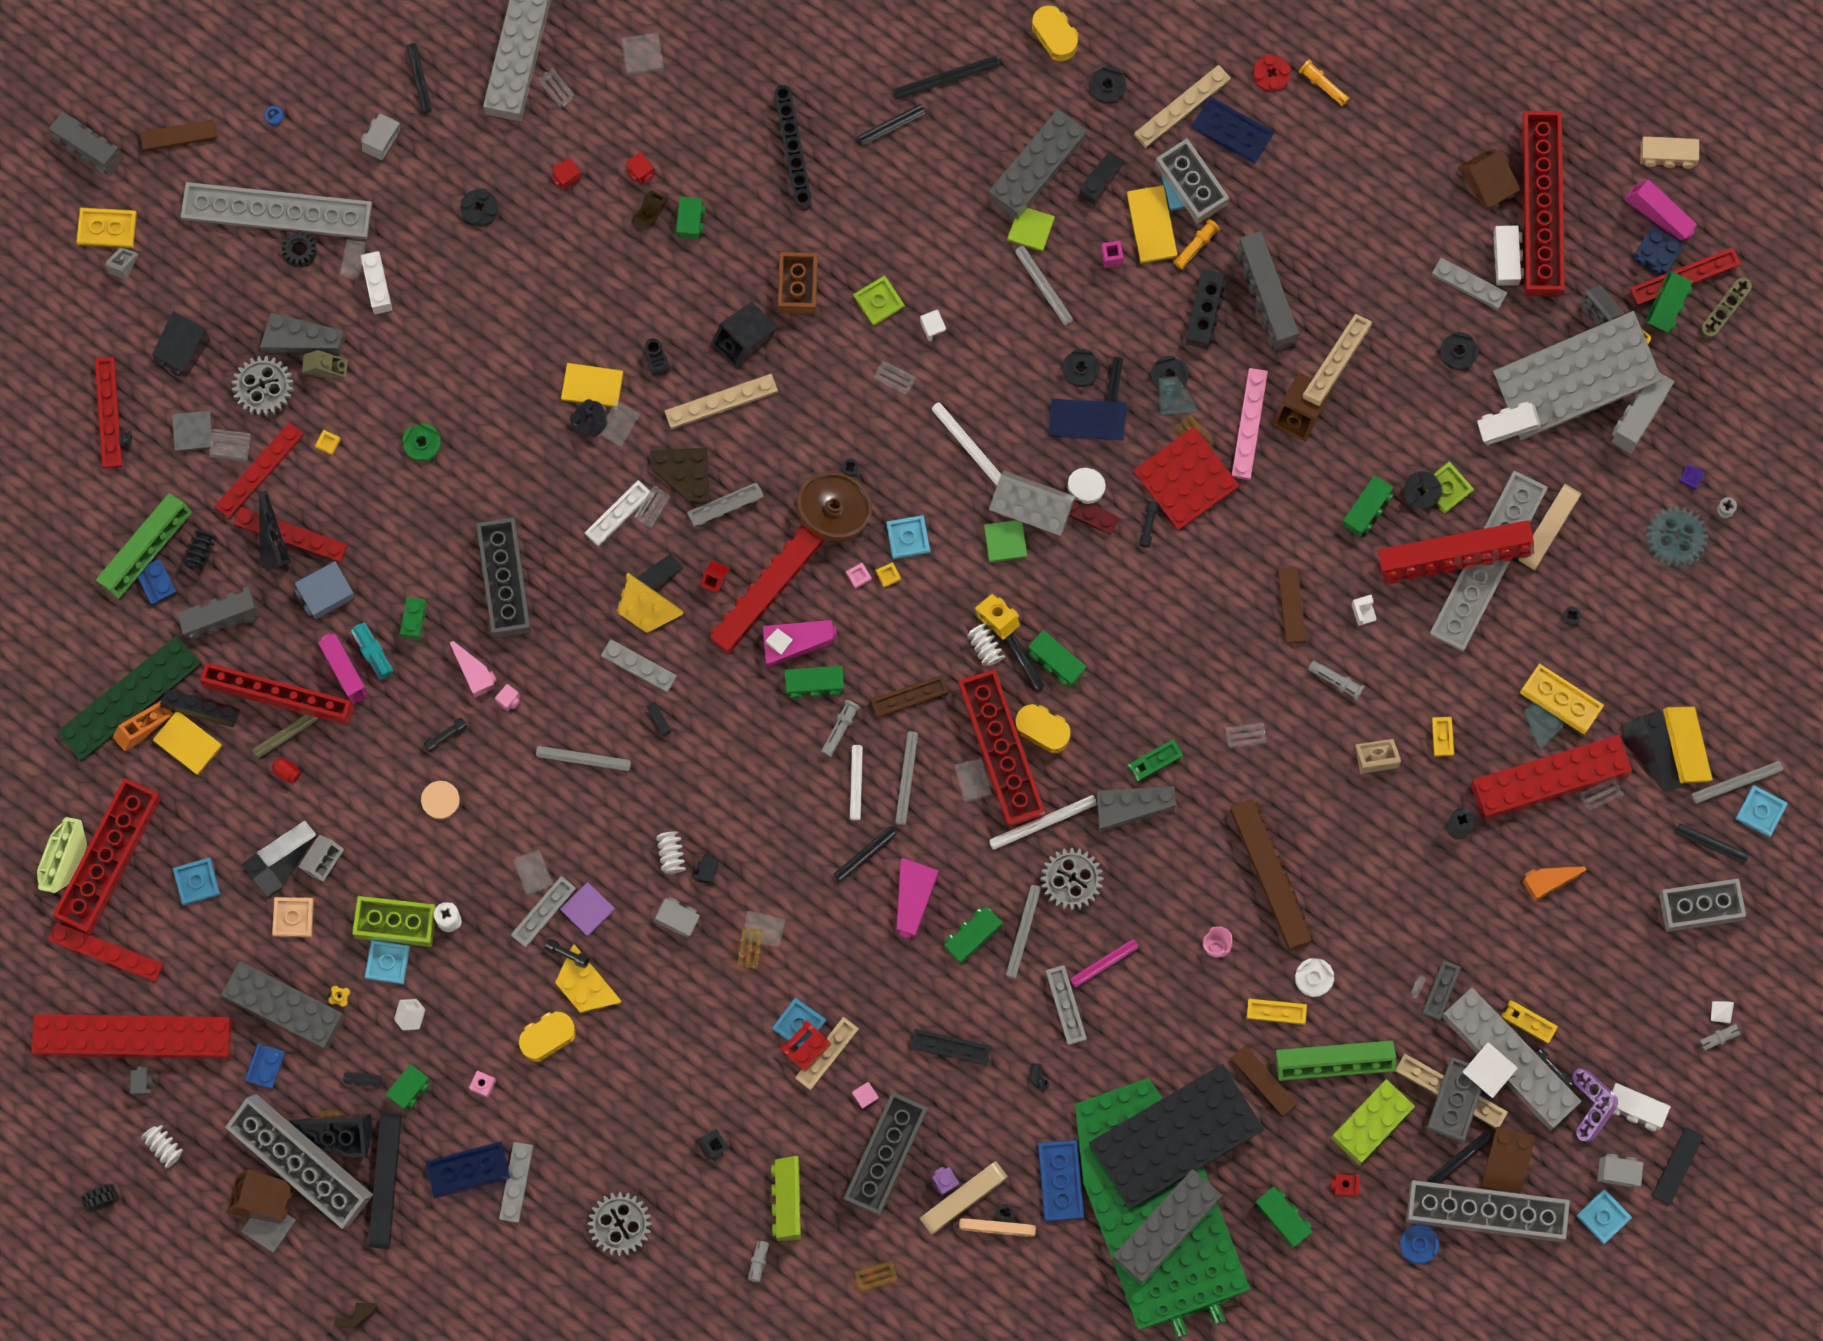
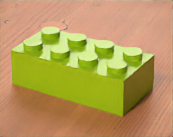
[352,896,436,947]
[1331,1079,1415,1166]

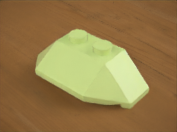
[37,817,87,893]

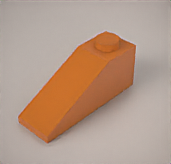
[113,701,174,752]
[1523,866,1587,902]

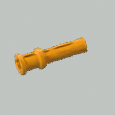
[1299,59,1350,106]
[1173,219,1221,270]

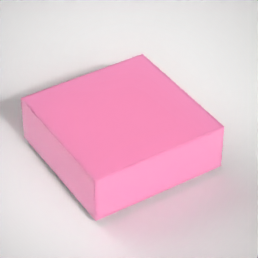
[846,563,872,589]
[852,1082,879,1109]

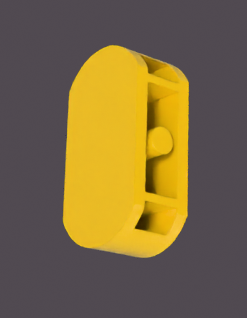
[1032,6,1079,61]
[1015,704,1070,754]
[519,1012,575,1062]

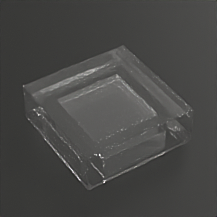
[1410,975,1426,999]

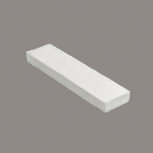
[585,480,652,547]

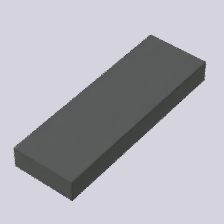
[1422,960,1461,1021]

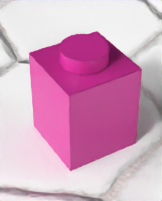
[1101,241,1124,268]

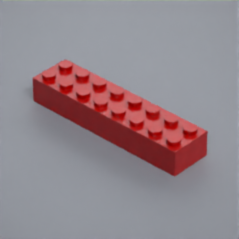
[1378,520,1534,584]
[958,669,1045,828]
[1471,735,1632,821]
[52,778,162,936]

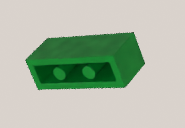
[1644,272,1693,333]
[1342,475,1394,538]
[1028,630,1087,688]
[785,666,844,699]
[944,906,1003,965]
[1255,1186,1312,1249]

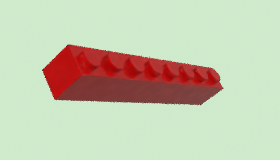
[710,525,826,655]
[200,663,355,726]

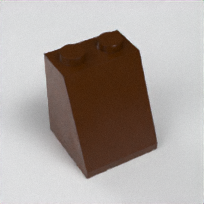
[1458,149,1521,209]
[1273,372,1333,442]
[226,1169,293,1223]

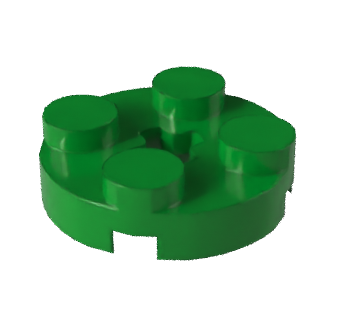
[403,423,441,462]

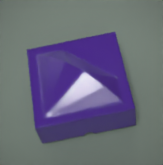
[1679,464,1705,490]

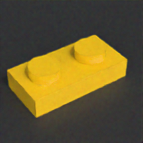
[1432,717,1454,757]

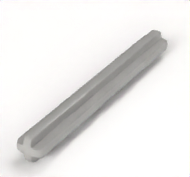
[1015,246,1073,325]
[896,731,918,825]
[536,746,631,771]
[1692,761,1783,803]
[1006,885,1041,978]

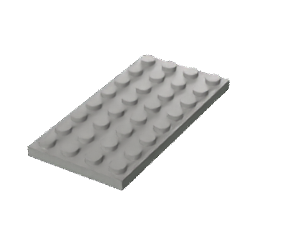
[1493,311,1663,440]

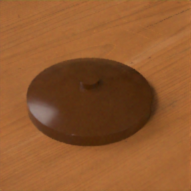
[796,472,872,541]

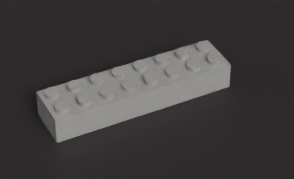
[483,0,551,122]
[1442,988,1581,1131]
[225,1094,373,1229]
[1406,1180,1570,1242]

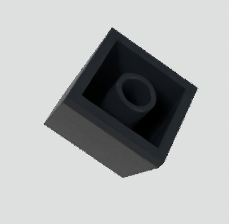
[711,302,777,370]
[152,311,211,378]

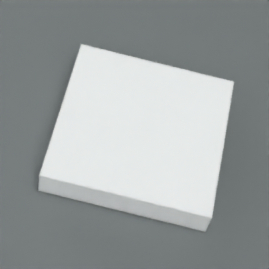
[1463,1042,1518,1098]

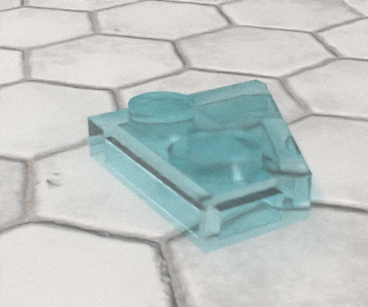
[1159,377,1197,414]
[1523,702,1565,751]

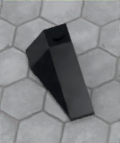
[259,491,292,571]
[1621,710,1683,792]
[241,821,317,898]
[289,1114,373,1158]

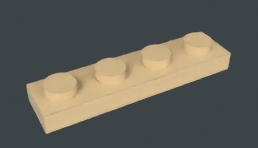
[795,1017,859,1091]

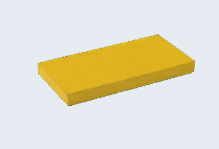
[1127,185,1178,264]
[1520,663,1604,735]
[1663,707,1713,783]

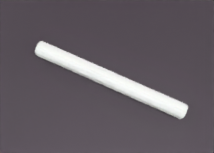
[932,402,1001,486]
[989,795,1097,850]

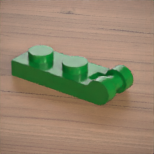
[1127,739,1183,783]

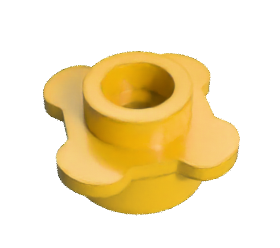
[329,986,350,1007]

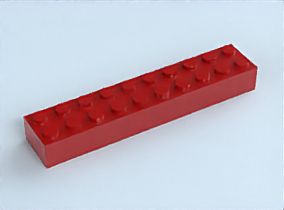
[1521,111,1565,297]
[32,1014,232,1060]

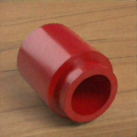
[272,757,302,784]

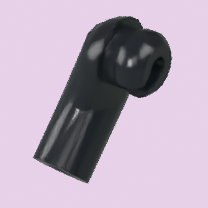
[1030,1064,1049,1091]

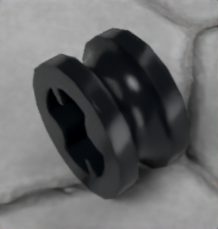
[120,431,132,448]
[842,459,859,477]
[1563,607,1581,626]
[996,1204,1014,1222]

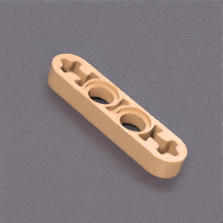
[959,1219,1036,1237]

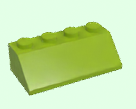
[771,1156,801,1241]

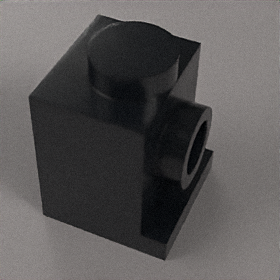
[694,854,718,886]
[695,1129,728,1161]

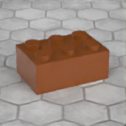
[778,252,818,314]

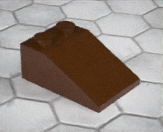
[1481,1127,1535,1194]

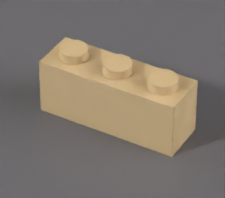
[1640,137,1699,169]

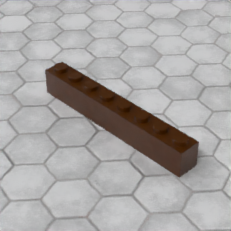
[1230,798,1313,952]

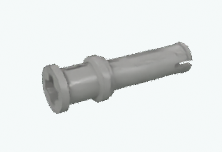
[1308,660,1365,701]
[821,700,861,757]

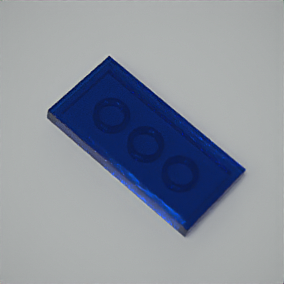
[1191,96,1274,164]
[1048,399,1127,441]
[426,1141,511,1199]

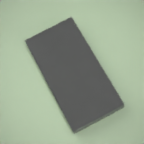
[1426,1057,1482,1143]

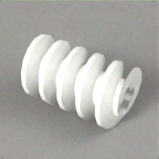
[967,624,1005,666]
[656,832,686,874]
[434,902,462,932]
[141,1125,183,1168]

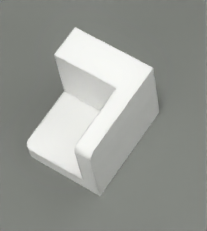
[920,309,946,341]
[1352,595,1376,626]
[394,999,425,1030]

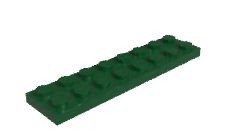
[57,635,202,762]

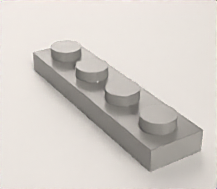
[1432,258,1507,310]
[687,482,764,526]
[601,639,677,693]
[511,876,576,948]
[1046,965,1087,1046]
[499,1142,534,1223]

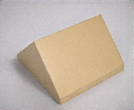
[1355,739,1401,774]

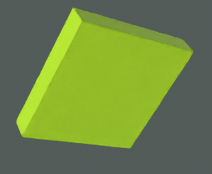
[1007,208,1055,252]
[853,276,905,326]
[1421,461,1474,514]

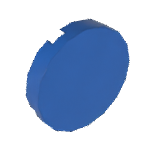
[1400,1224,1439,1264]

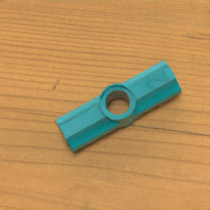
[351,622,394,680]

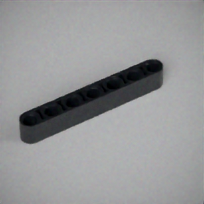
[775,85,811,211]
[369,1113,402,1249]

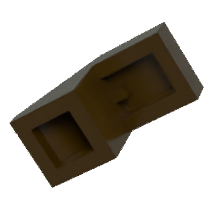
[631,190,668,230]
[334,1303,377,1329]

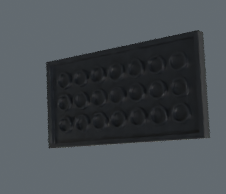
[1089,1064,1264,1210]

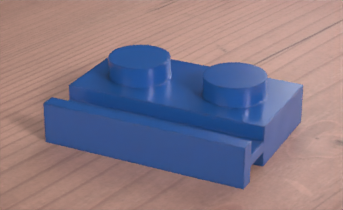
[138,559,177,606]
[245,1043,285,1090]

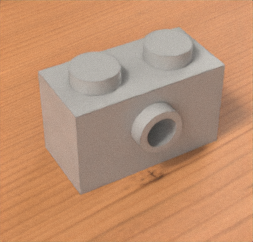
[361,114,400,160]
[299,835,344,882]
[653,897,700,938]
[1597,1154,1643,1188]

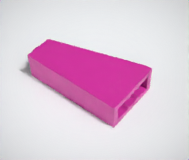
[1624,179,1697,241]
[763,620,837,668]
[318,633,369,704]
[897,858,939,940]

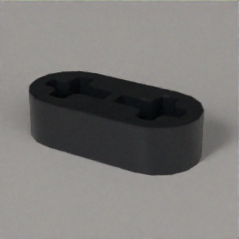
[646,702,672,737]

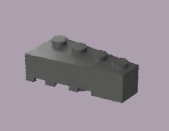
[49,112,124,177]
[260,313,346,355]
[177,586,259,640]
[1096,786,1176,833]

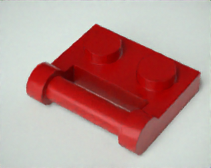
[779,1020,831,1072]

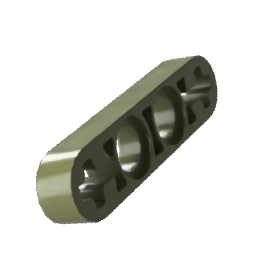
[1701,278,1752,339]

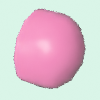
[1203,926,1232,958]

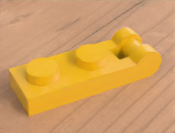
[1500,1000,1558,1044]

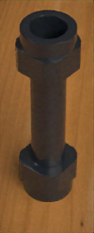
[1139,501,1159,548]
[423,717,468,753]
[545,939,590,968]
[1536,1048,1574,1088]

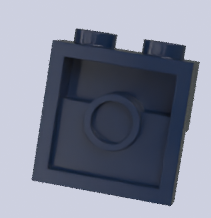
[1633,226,1685,276]

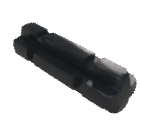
[343,1072,382,1087]

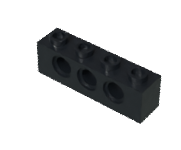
[1185,269,1227,349]

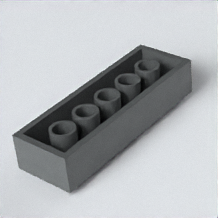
[988,109,1087,220]
[1236,231,1299,352]
[476,518,531,638]
[221,961,345,1051]
[844,1092,928,1218]
[1113,1169,1222,1286]

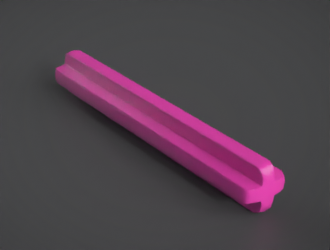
[1070,939,1138,988]

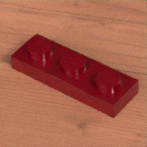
[1069,500,1119,536]

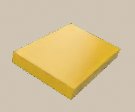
[76,208,137,248]
[561,363,623,408]
[153,712,222,775]

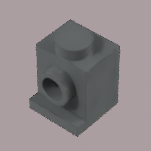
[130,1067,153,1097]

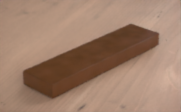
[140,119,217,151]
[1278,567,1306,644]
[870,675,949,718]
[1230,1045,1297,1117]

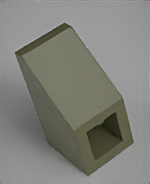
[302,350,348,378]

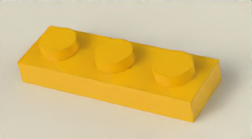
[1247,999,1307,1025]

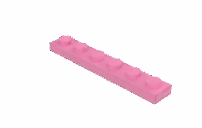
[1232,368,1268,480]

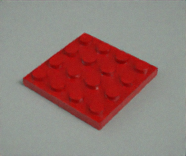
[1133,426,1240,531]

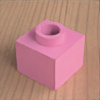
[495,684,520,712]
[469,1071,496,1098]

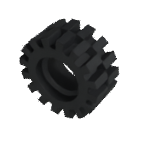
[282,231,317,268]
[81,1183,119,1213]

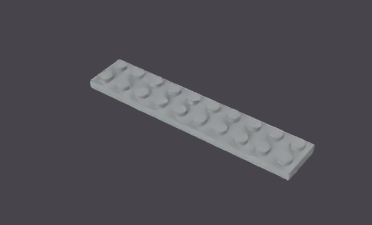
[181,182,372,239]
[1429,471,1548,652]

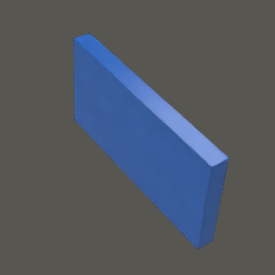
[1038,1140,1084,1222]

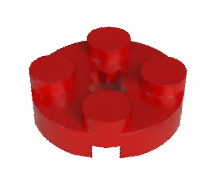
[1253,54,1291,92]

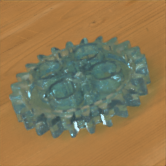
[1645,506,1708,567]

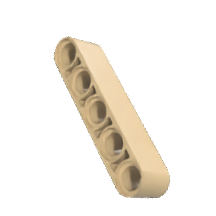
[1518,484,1581,570]
[920,1161,1008,1235]

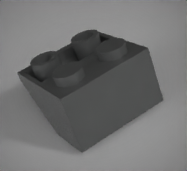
[1581,285,1624,326]

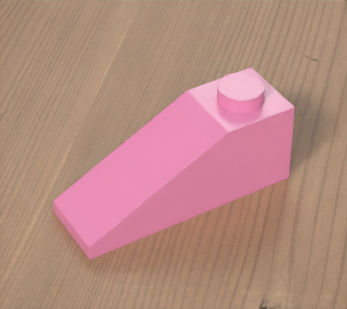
[450,641,497,698]

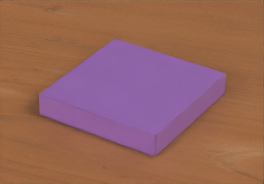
[560,882,615,937]

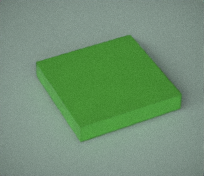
[984,520,1027,563]

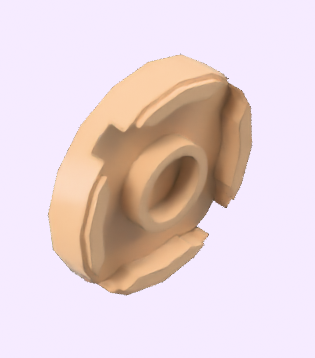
[421,781,460,820]

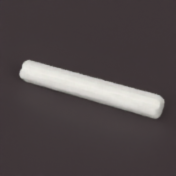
[850,745,863,820]

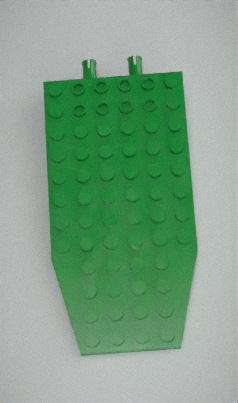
[1075,1078,1250,1339]

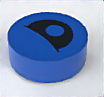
[264,106,284,126]

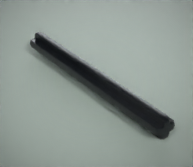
[893,56,1000,99]

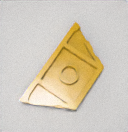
[617,573,684,633]
[555,945,622,1013]

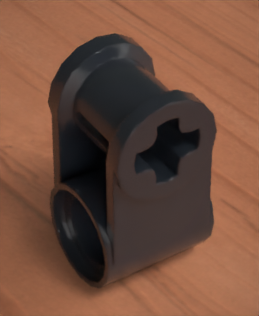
[645,338,671,377]

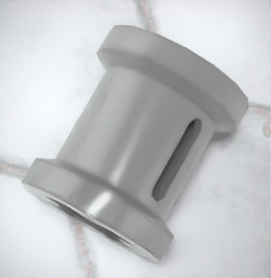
[1717,497,1737,519]

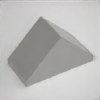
[105,247,138,280]

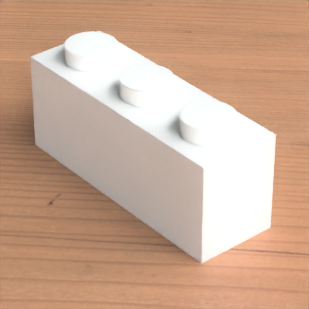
[1494,226,1524,286]
[361,251,393,315]
[1477,402,1541,445]
[1607,1083,1671,1131]

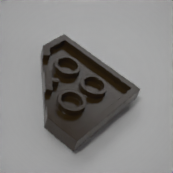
[650,448,710,504]

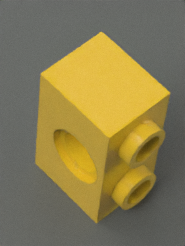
[975,594,1020,640]

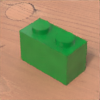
[676,197,706,240]
[400,597,428,642]
[385,1064,430,1112]

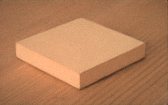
[272,897,314,937]

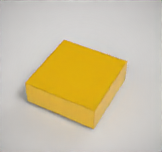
[315,430,341,456]
[876,562,901,588]

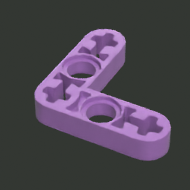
[1572,1069,1618,1142]

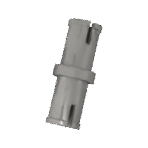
[1700,1024,1741,1051]
[748,1241,769,1282]

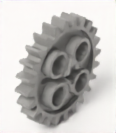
[232,356,294,417]
[1040,848,1104,911]
[588,1192,652,1257]

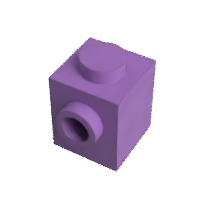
[932,1167,959,1197]

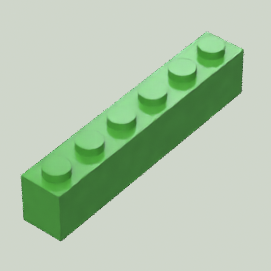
[96,493,192,599]
[1276,1041,1396,1081]

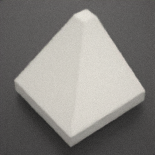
[766,628,793,655]
[1711,1001,1734,1023]

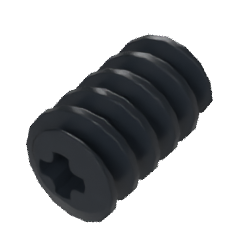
[181,530,218,573]
[1446,808,1475,840]

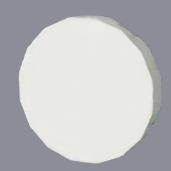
[1067,468,1106,504]
[1295,958,1334,997]

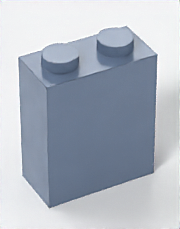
[294,561,355,620]

